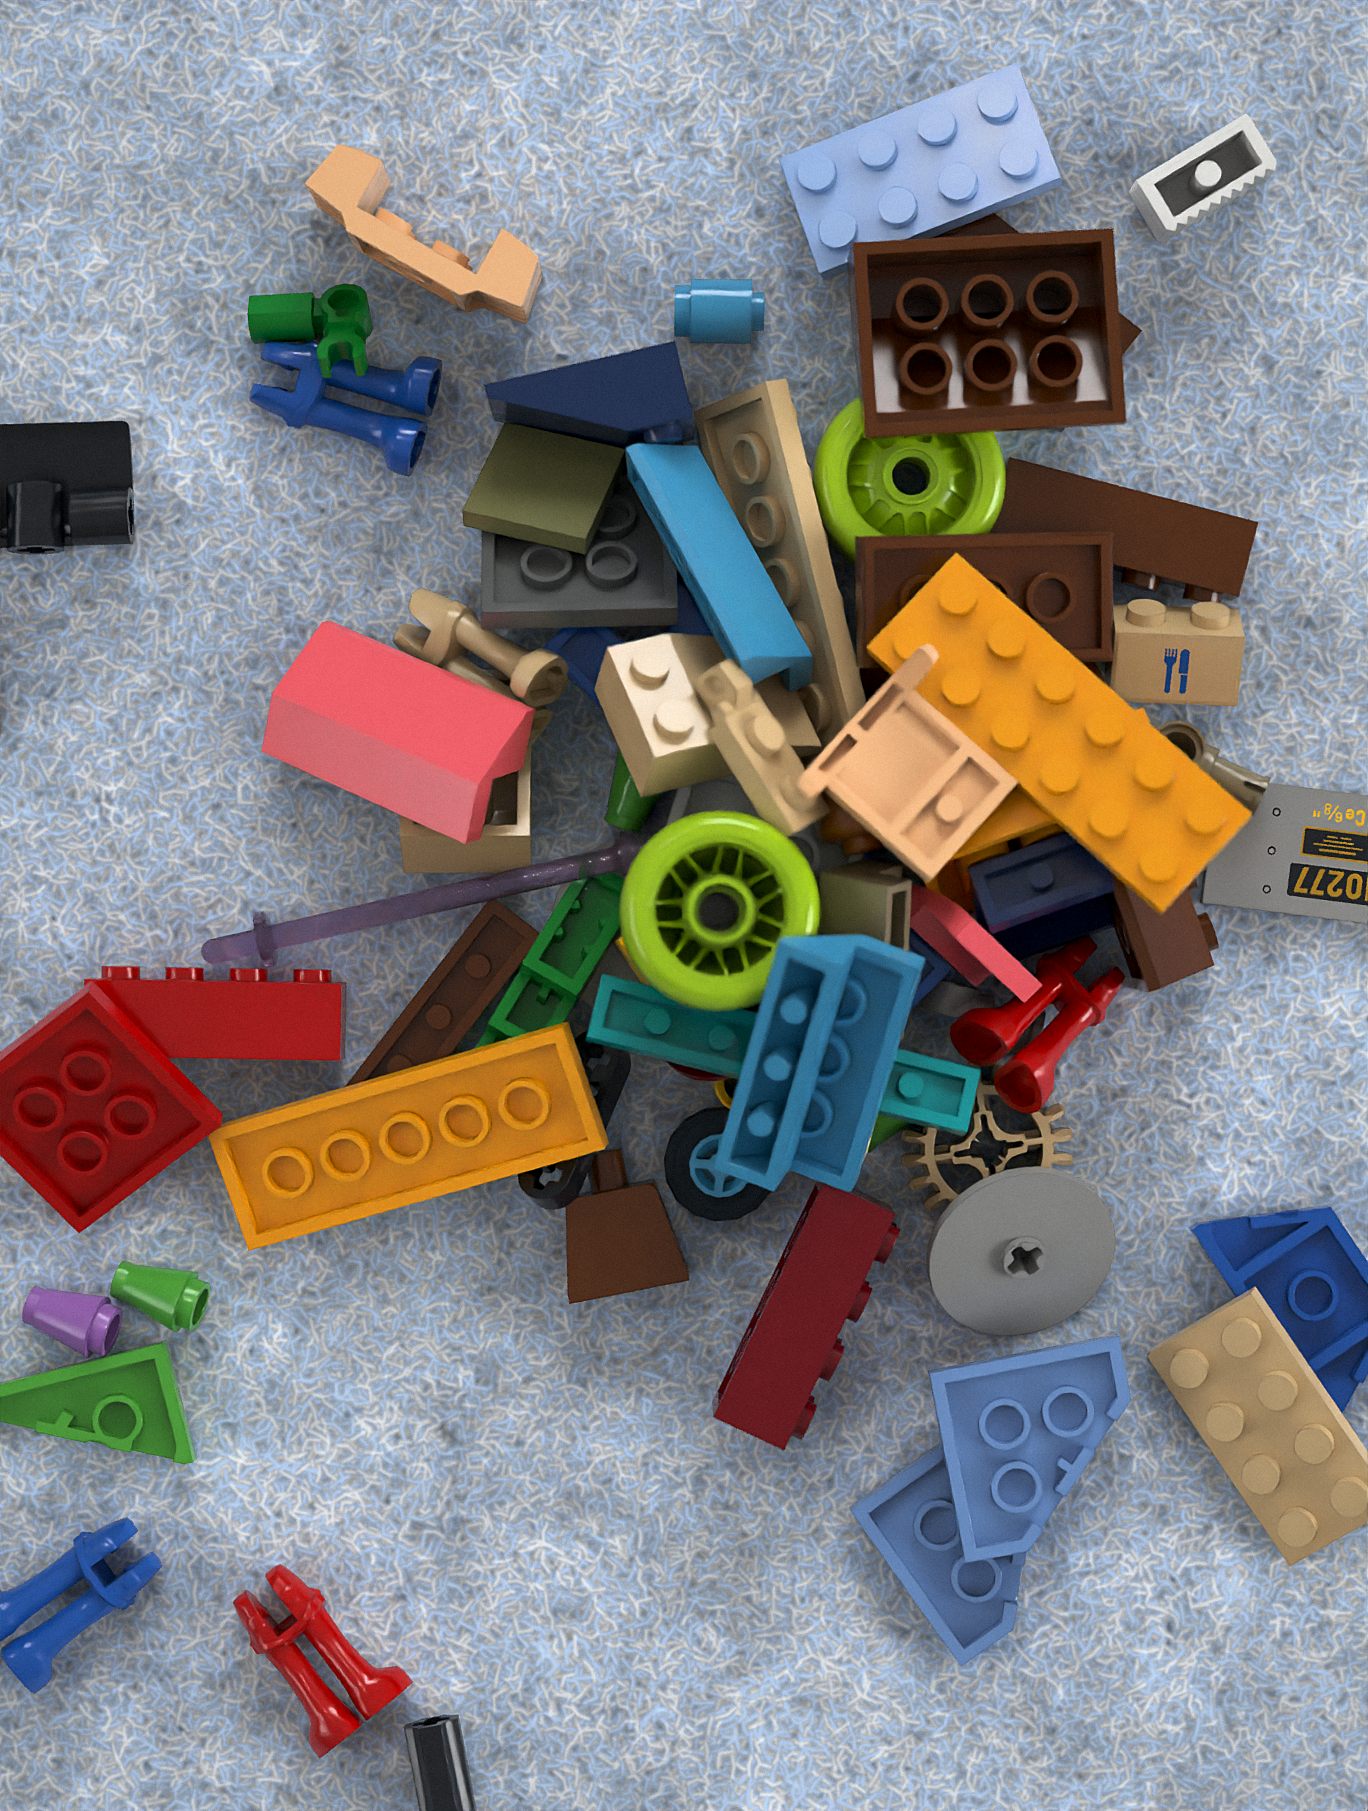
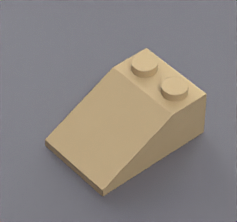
[594,633,822,797]
[400,669,532,873]

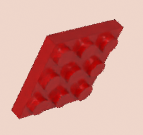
[0,981,223,1233]

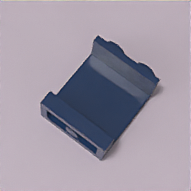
[968,832,1115,961]

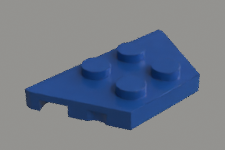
[1189,1205,1368,1413]

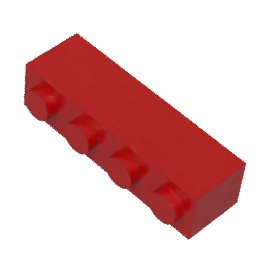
[84,966,346,1061]

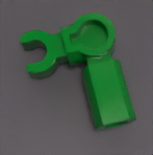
[247,283,373,378]

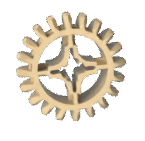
[900,1061,1073,1212]

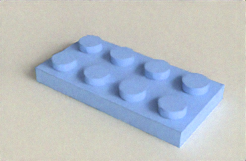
[779,62,1064,280]

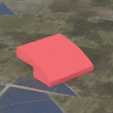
[910,884,1042,1003]

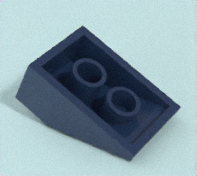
[484,341,695,449]

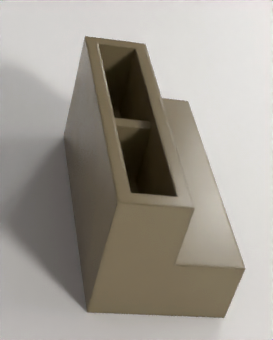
[818,857,912,1039]

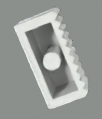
[1129,114,1277,243]

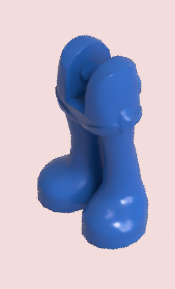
[249,341,442,477]
[0,1517,162,1694]

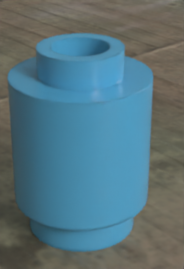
[674,279,764,344]

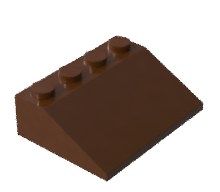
[847,228,1127,439]

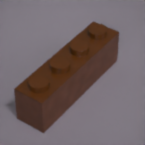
[990,457,1259,604]

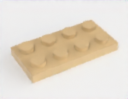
[1147,1286,1368,1566]

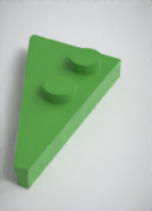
[0,1340,197,1464]

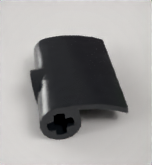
[0,421,135,555]

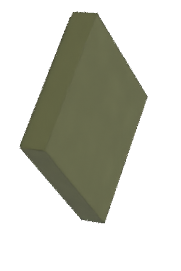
[462,422,626,554]

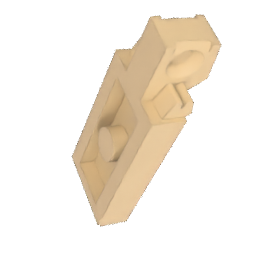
[693,657,831,838]

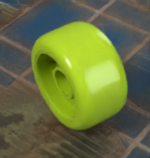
[811,396,1006,566]
[619,811,820,1012]

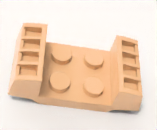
[305,144,542,324]

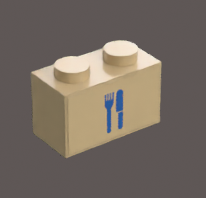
[1105,599,1245,706]

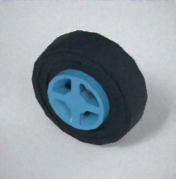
[664,1107,772,1222]

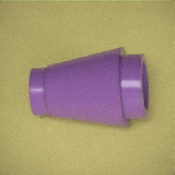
[22,1286,123,1358]

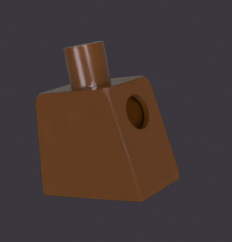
[565,1147,690,1304]

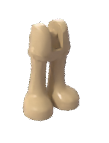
[392,588,568,749]

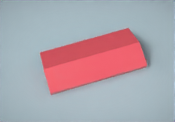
[261,620,535,844]

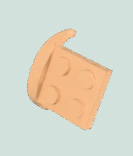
[797,644,1018,883]

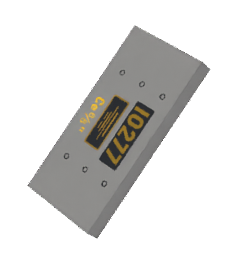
[1200,783,1368,924]

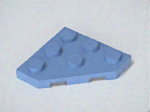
[928,1334,1131,1563]
[849,1442,1027,1667]

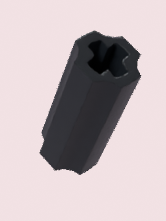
[404,1714,477,1811]

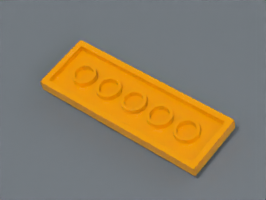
[867,553,1252,915]
[208,1021,609,1251]

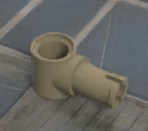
[1157,720,1271,816]

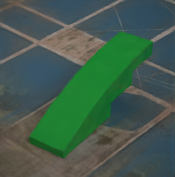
[475,858,625,1048]

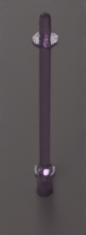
[201,828,663,968]

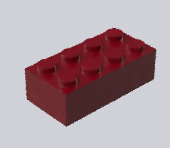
[712,1180,900,1450]

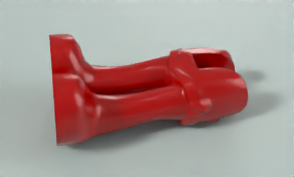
[949,936,1125,1114]
[233,1564,413,1759]

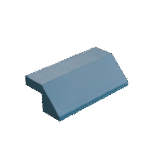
[626,443,813,693]
[714,935,926,1193]

